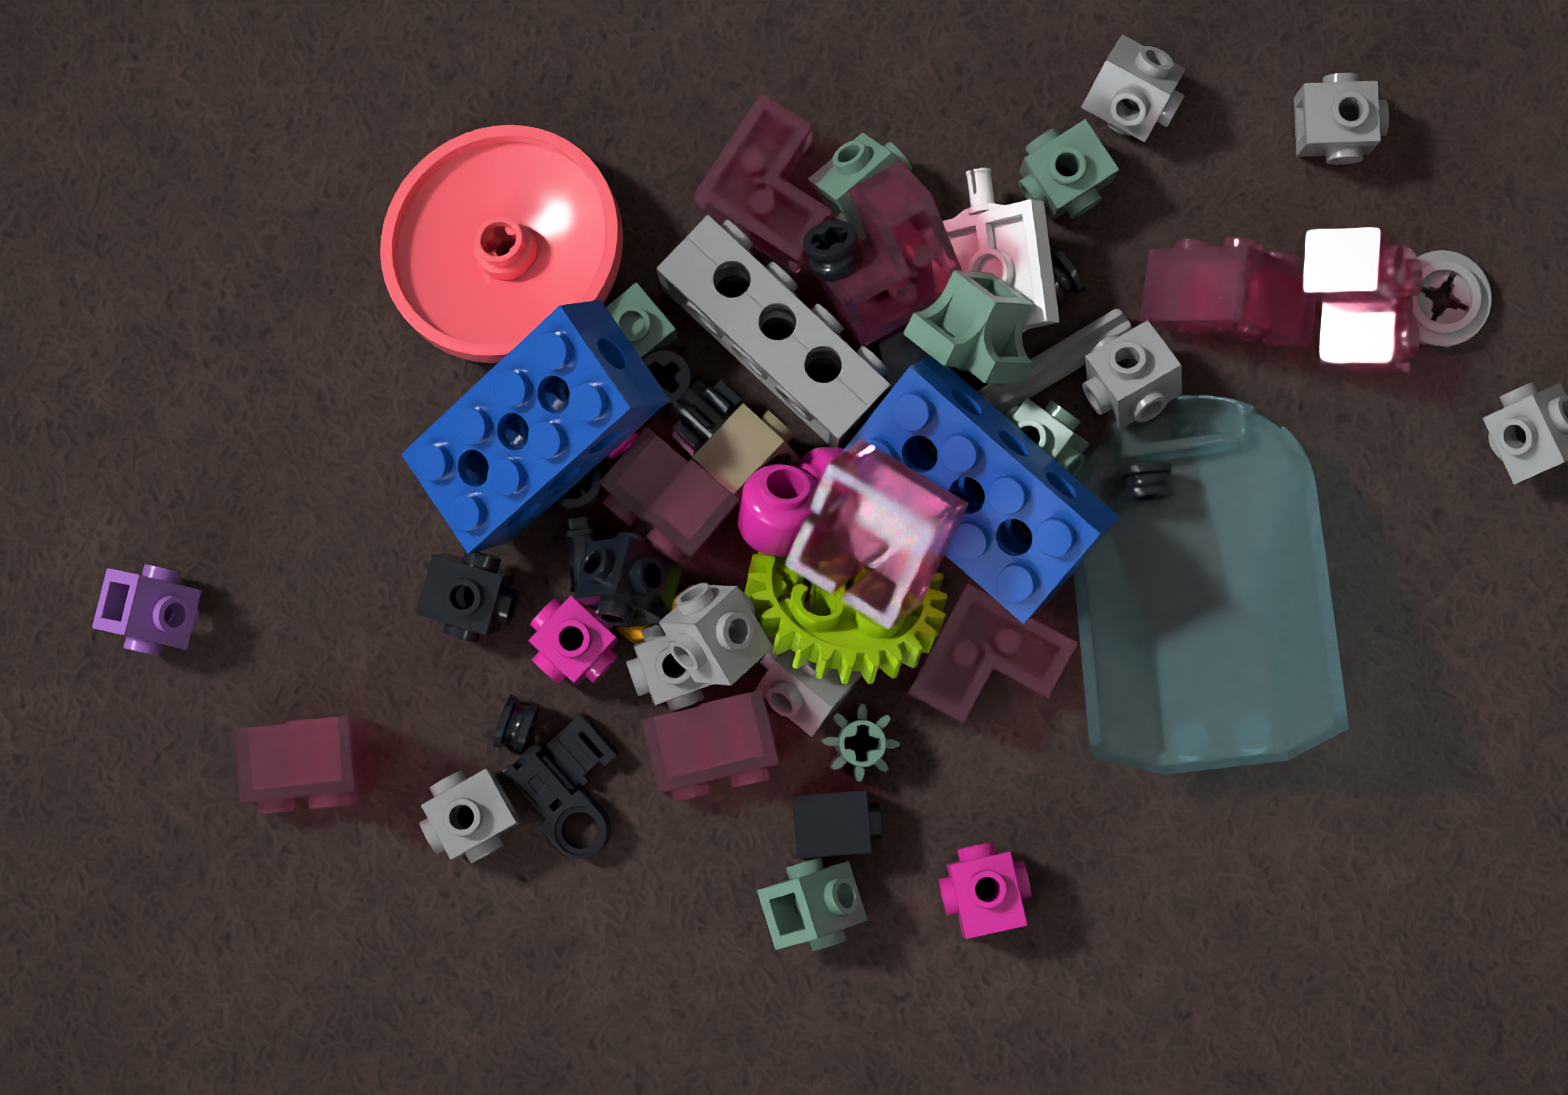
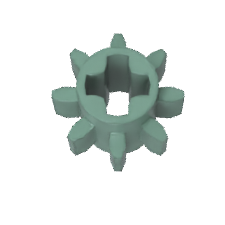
[820,703,899,781]

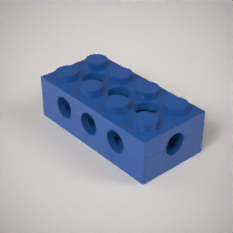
[401,299,670,554]
[837,356,1121,624]

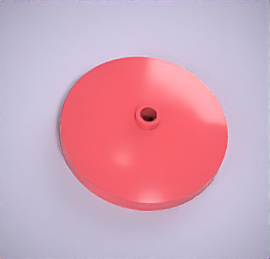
[380,125,623,363]

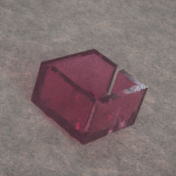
[784,440,968,630]

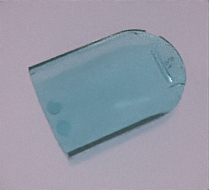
[1074,395,1349,775]

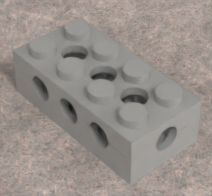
[656,215,891,447]

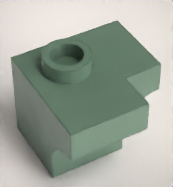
[903,270,1034,384]

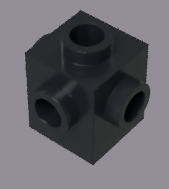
[574,532,683,628]
[416,551,519,642]

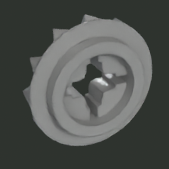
[1392,250,1492,348]

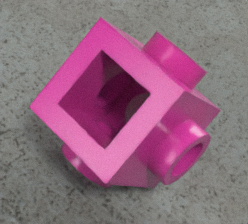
[528,595,620,685]
[938,841,1032,939]

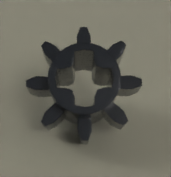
[669,380,743,455]

